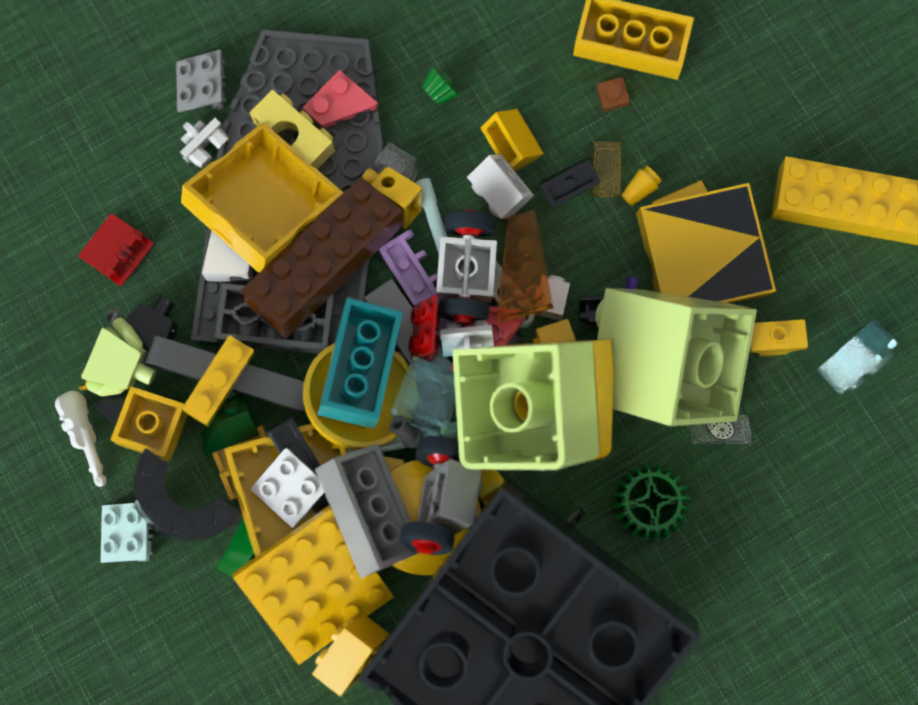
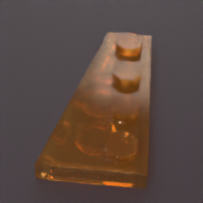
[497,210,554,323]

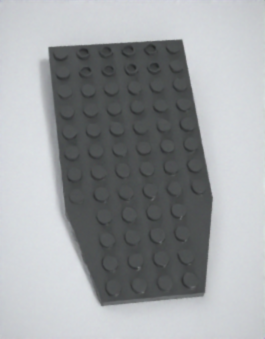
[191,30,383,355]

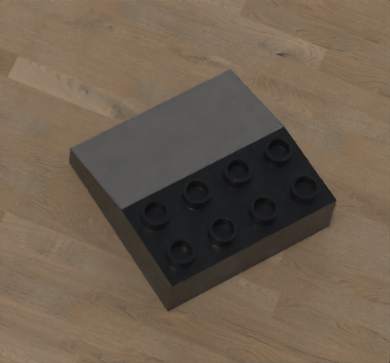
[358,477,701,705]

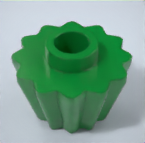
[422,67,458,105]

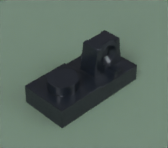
[539,157,601,208]

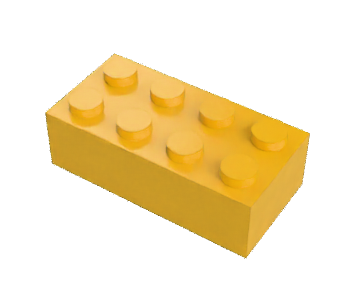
[573,0,694,80]

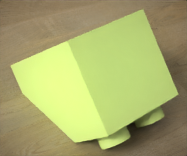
[595,288,757,426]

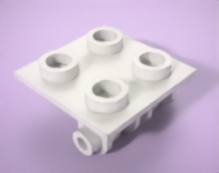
[250,447,324,528]

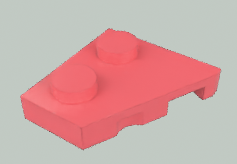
[302,70,378,129]

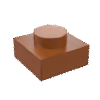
[596,77,630,112]

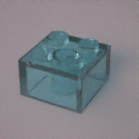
[390,356,456,437]

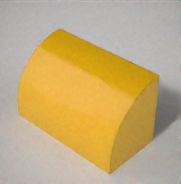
[481,109,544,171]

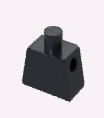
[125,296,178,359]

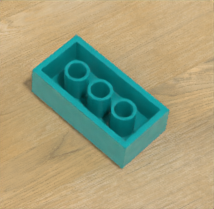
[317,298,403,429]

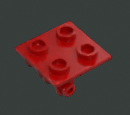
[78,213,155,287]
[408,295,440,361]

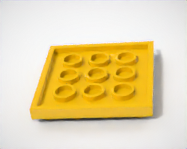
[232,506,394,665]

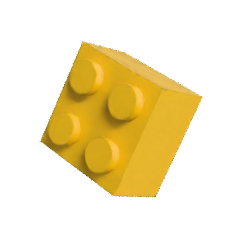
[111,387,188,462]
[312,614,390,696]

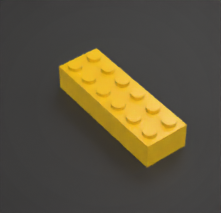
[771,156,918,245]

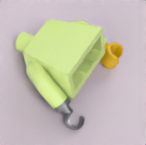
[78,309,156,397]

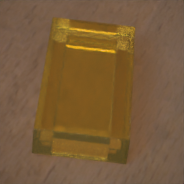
[592,141,621,197]

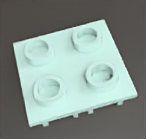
[101,503,153,563]

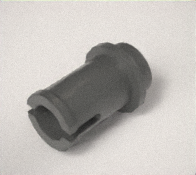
[390,416,423,448]

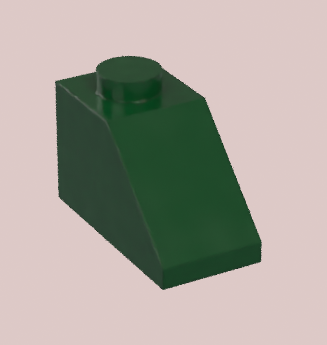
[201,394,259,455]

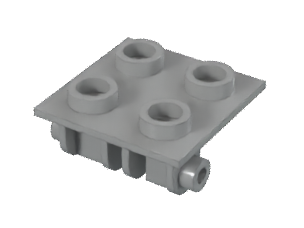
[176,50,226,113]

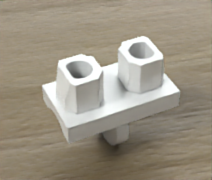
[180,118,229,169]
[440,320,494,357]

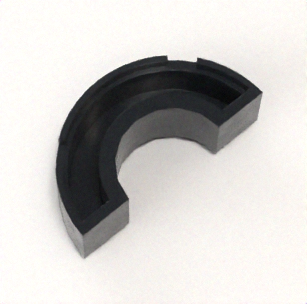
[132,448,242,542]

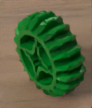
[613,463,691,541]

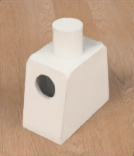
[202,231,254,282]

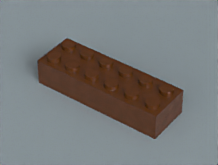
[241,177,403,339]

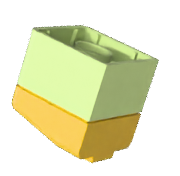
[453,339,614,469]

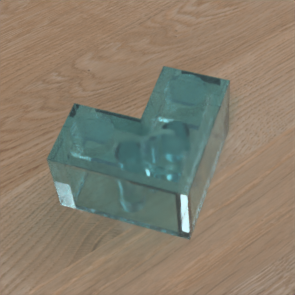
[817,319,898,395]

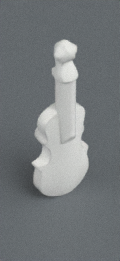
[55,391,107,487]

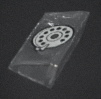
[691,415,752,444]

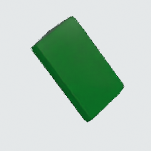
[216,518,255,578]

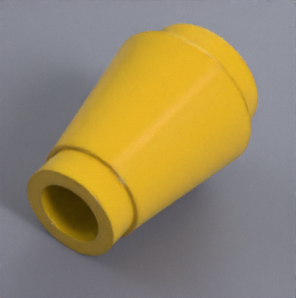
[621,166,662,206]

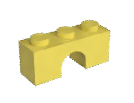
[249,89,335,169]

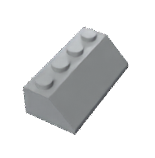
[315,444,419,579]

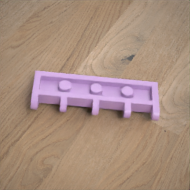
[379,230,465,341]

